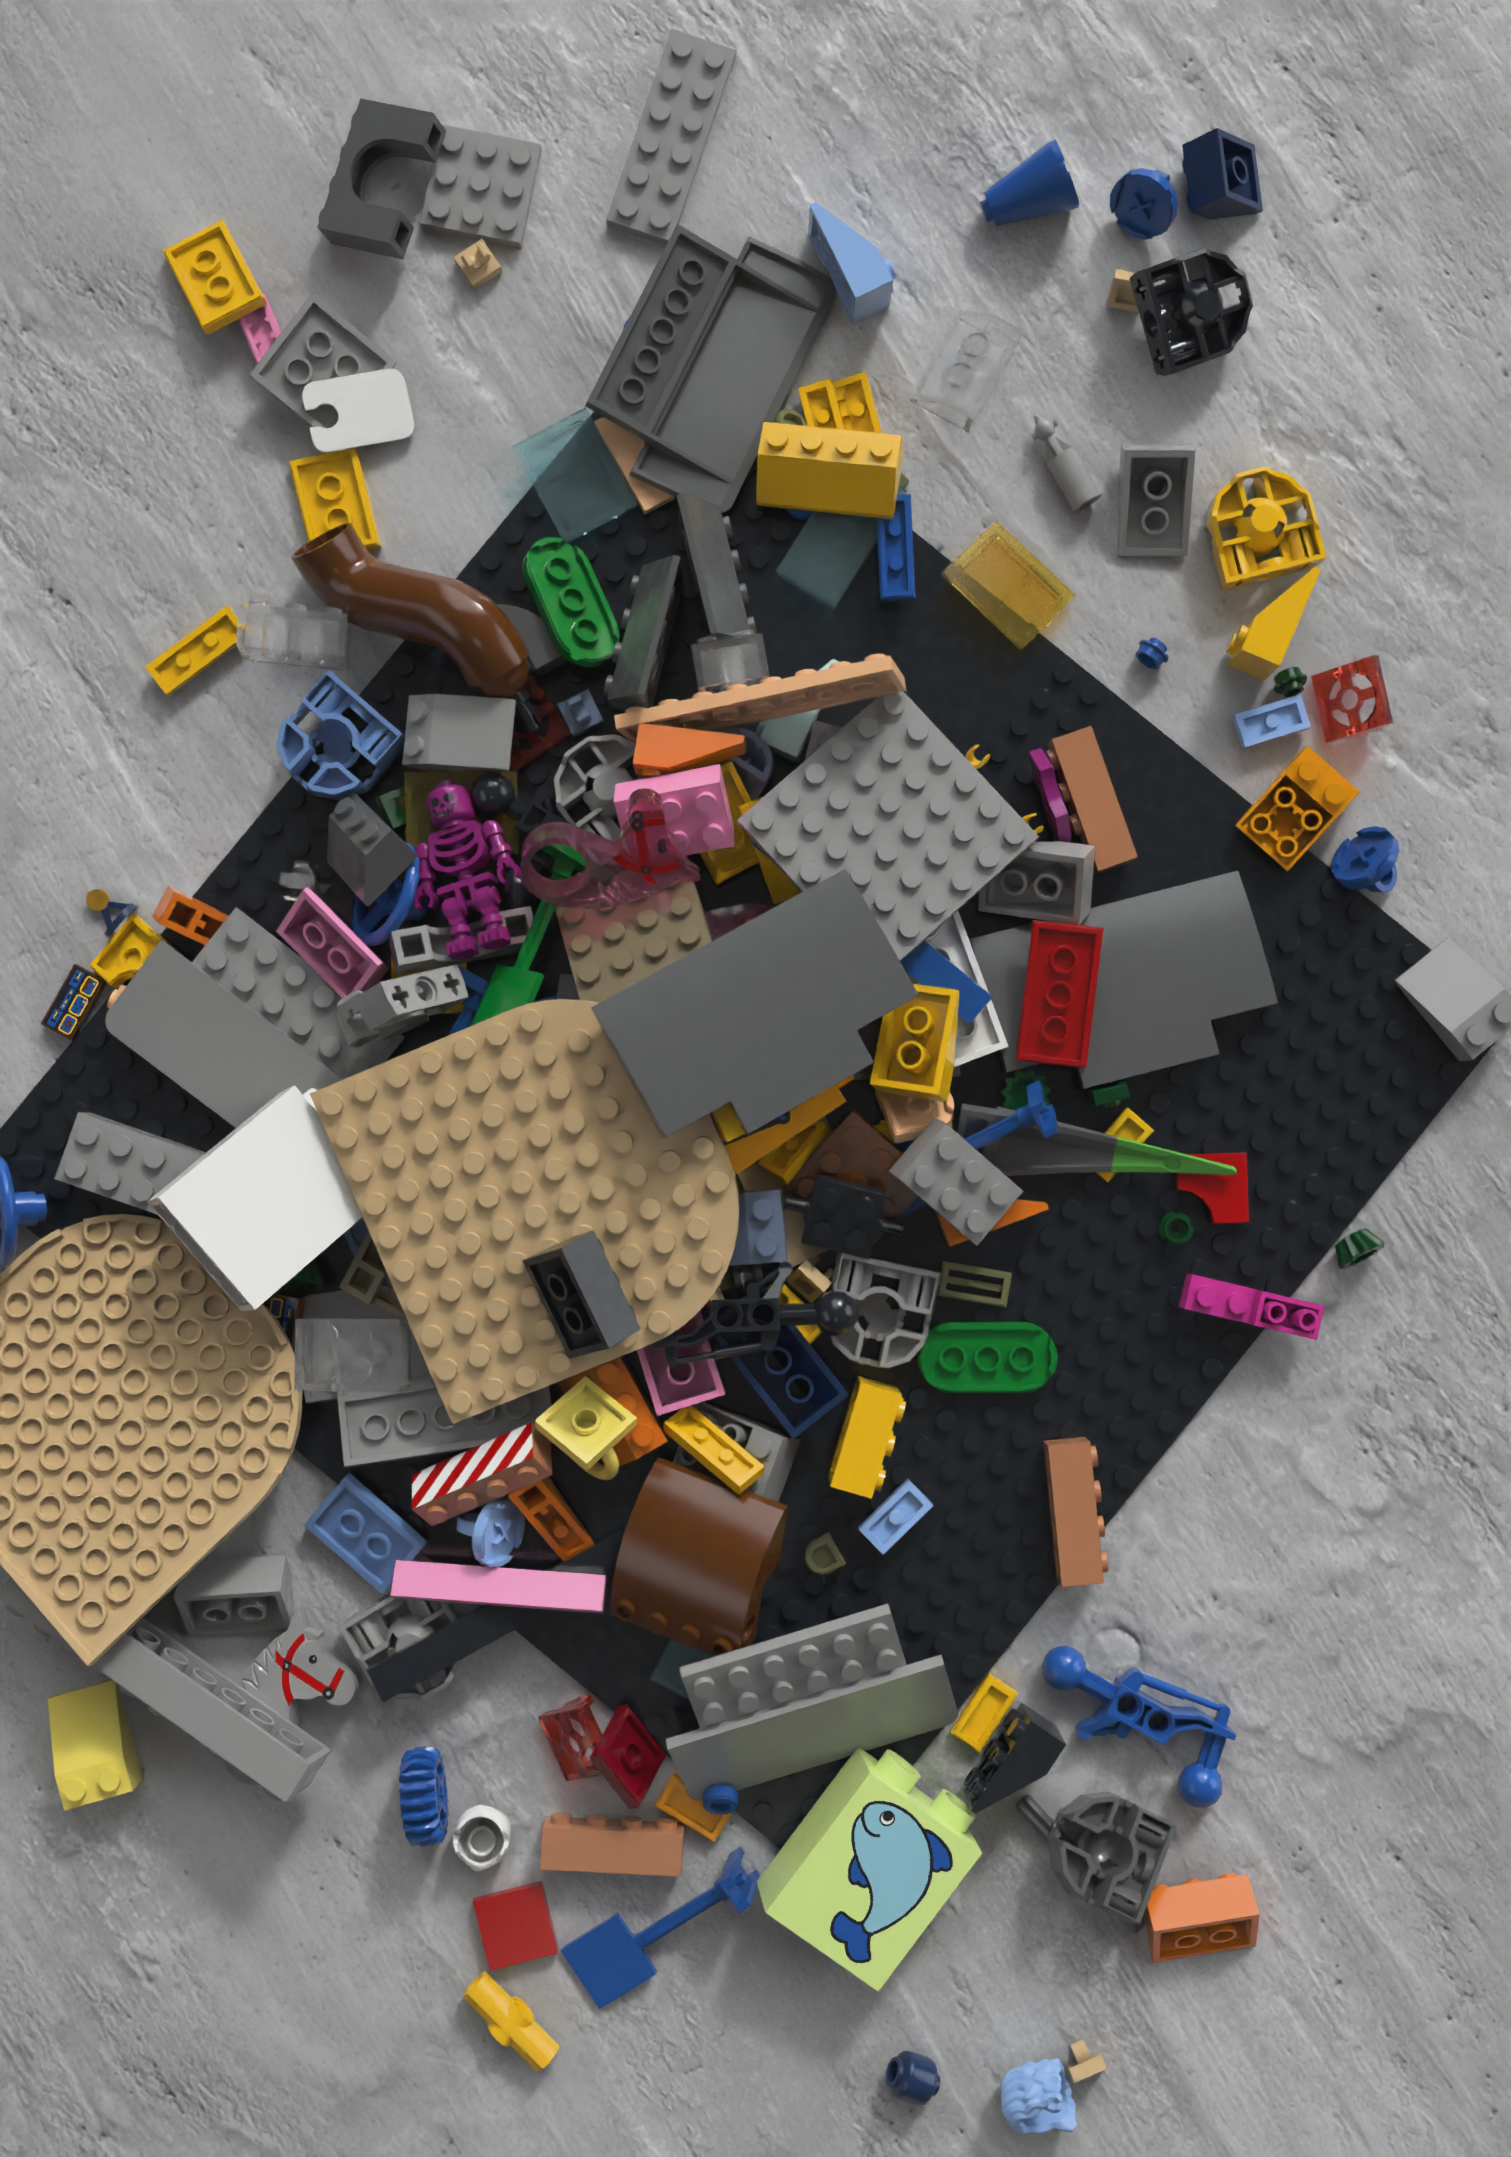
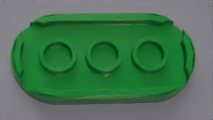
[523,537,620,667]
[917,1322,1058,1393]

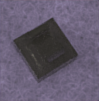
[279,860,321,901]

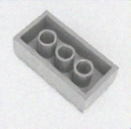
[55,1112,206,1214]

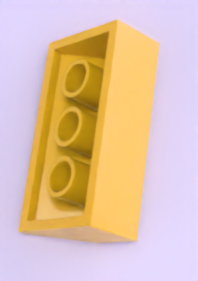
[756,422,904,519]

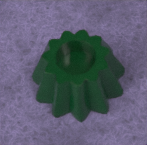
[1000,1069,1051,1111]
[1335,1228,1385,1270]
[278,1260,328,1294]

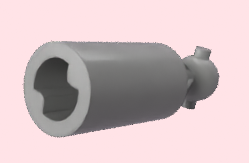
[1031,414,1101,513]

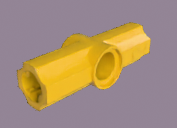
[463,1971,559,2072]

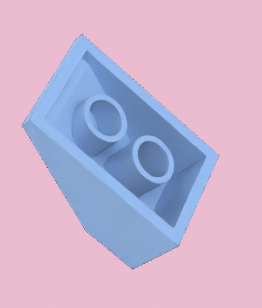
[808,202,896,325]

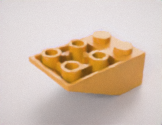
[1235,746,1360,871]

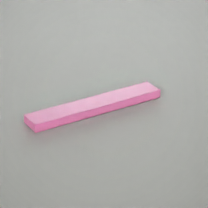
[391,1560,607,1614]

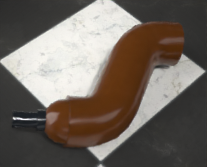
[291,523,543,735]

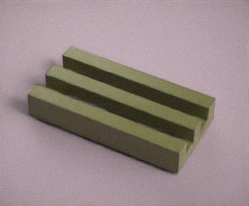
[937,1261,1012,1307]

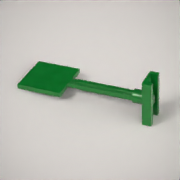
[471,831,607,1026]

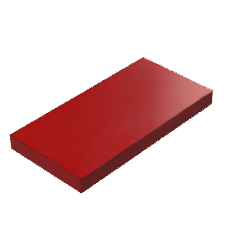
[1015,920,1104,1068]

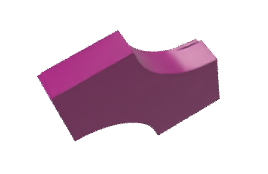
[1029,748,1072,842]

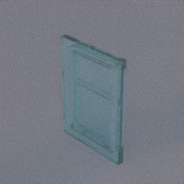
[513,407,638,543]

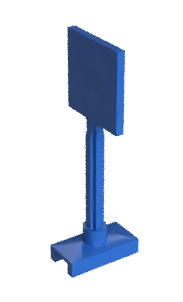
[894,1080,1058,1219]
[560,1847,760,2009]

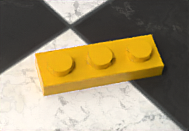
[145,605,251,696]
[663,1405,765,1495]

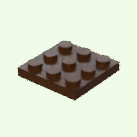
[783,1108,918,1243]

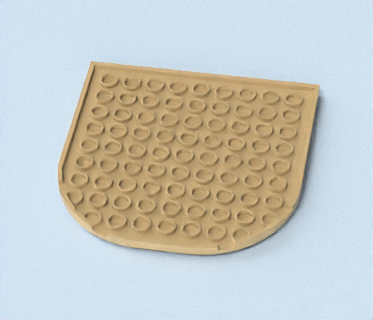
[310,999,739,1424]
[0,1214,302,1666]

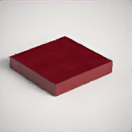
[589,1704,666,1809]

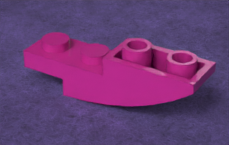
[1179,1273,1325,1340]

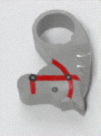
[223,1608,363,1785]

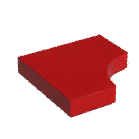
[1175,1153,1249,1223]

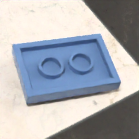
[304,1472,428,1594]

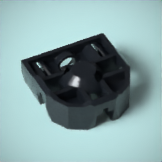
[1130,248,1253,376]

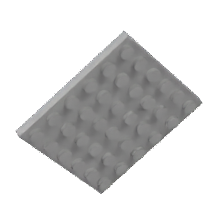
[737,691,1039,962]

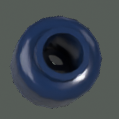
[886,2051,941,2105]

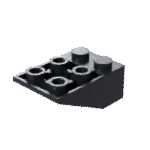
[964,1702,1066,1814]

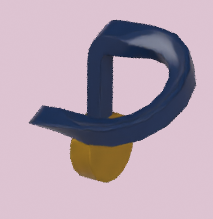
[86,889,139,939]

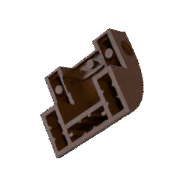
[610,1458,788,1657]

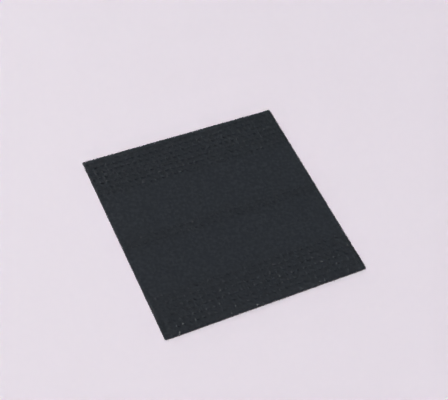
[0,412,1495,1849]

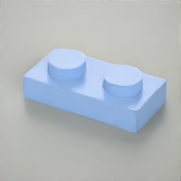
[1232,694,1311,750]
[858,1479,933,1554]

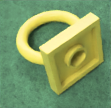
[535,1376,637,1480]

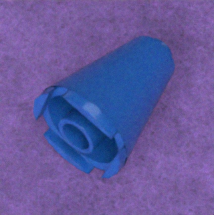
[980,139,1079,226]

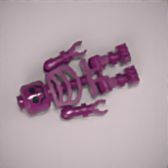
[414,780,523,960]

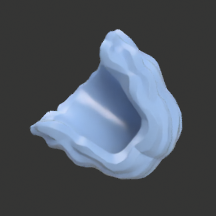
[1000,2058,1077,2135]

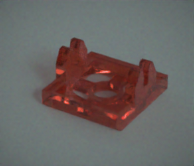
[1311,655,1393,743]
[510,675,571,773]
[538,1695,603,1781]

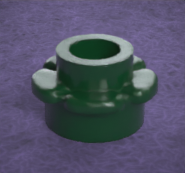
[1274,667,1307,698]
[1159,1212,1193,1246]

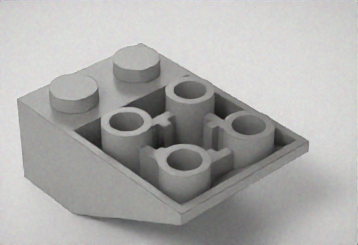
[673,1401,801,1502]

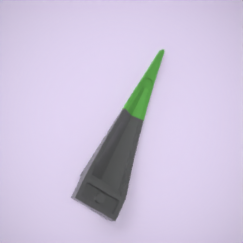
[957,1104,1237,1176]

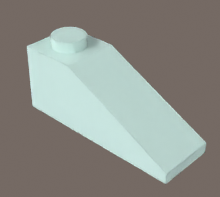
[756,659,839,763]

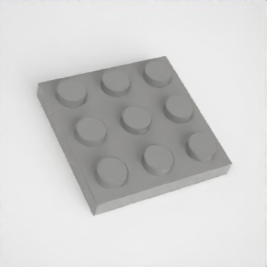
[420,125,542,249]
[249,293,397,428]

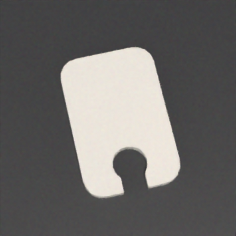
[302,369,414,453]

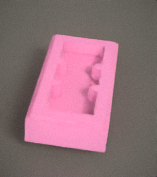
[238,293,281,364]

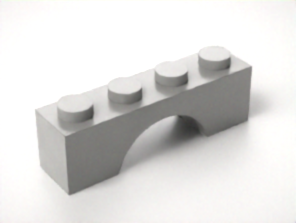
[389,906,533,976]

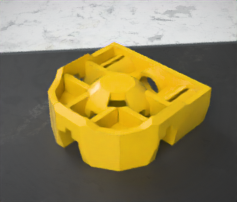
[1204,467,1327,591]

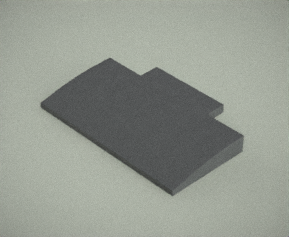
[591,869,919,1138]
[969,871,1278,1089]

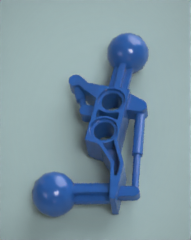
[1042,1646,1236,1808]

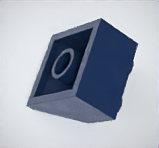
[1182,128,1263,219]

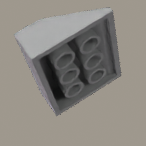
[677,493,758,658]
[603,555,684,711]

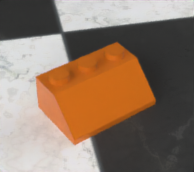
[558,1355,669,1467]
[1144,1873,1259,1963]

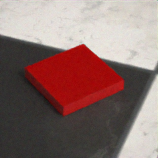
[473,1881,559,1971]

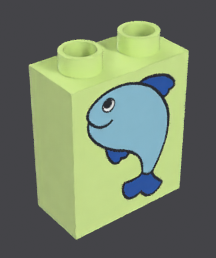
[757,1747,982,1992]

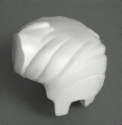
[453,1805,511,1872]

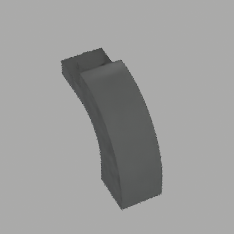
[497,604,569,677]

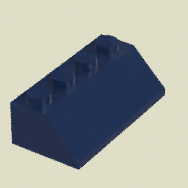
[715,1286,849,1439]

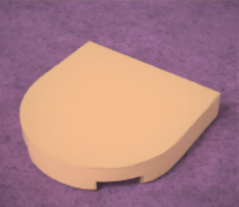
[875,1089,954,1143]

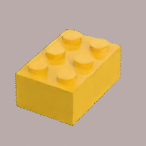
[828,1375,906,1499]

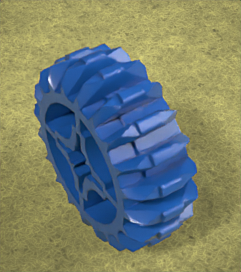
[399,1746,449,1847]

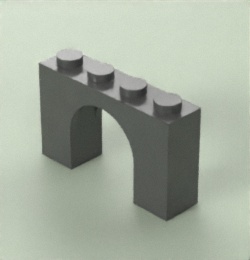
[317,98,446,259]

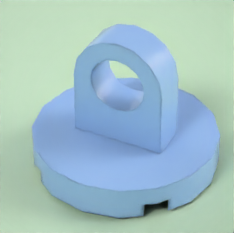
[456,1496,525,1568]

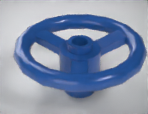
[352,842,429,947]
[0,1156,47,1267]

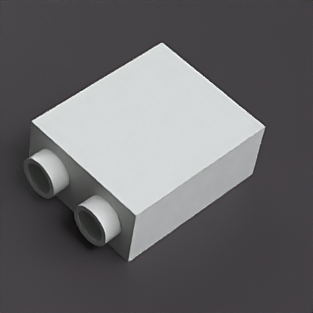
[147,1085,363,1311]

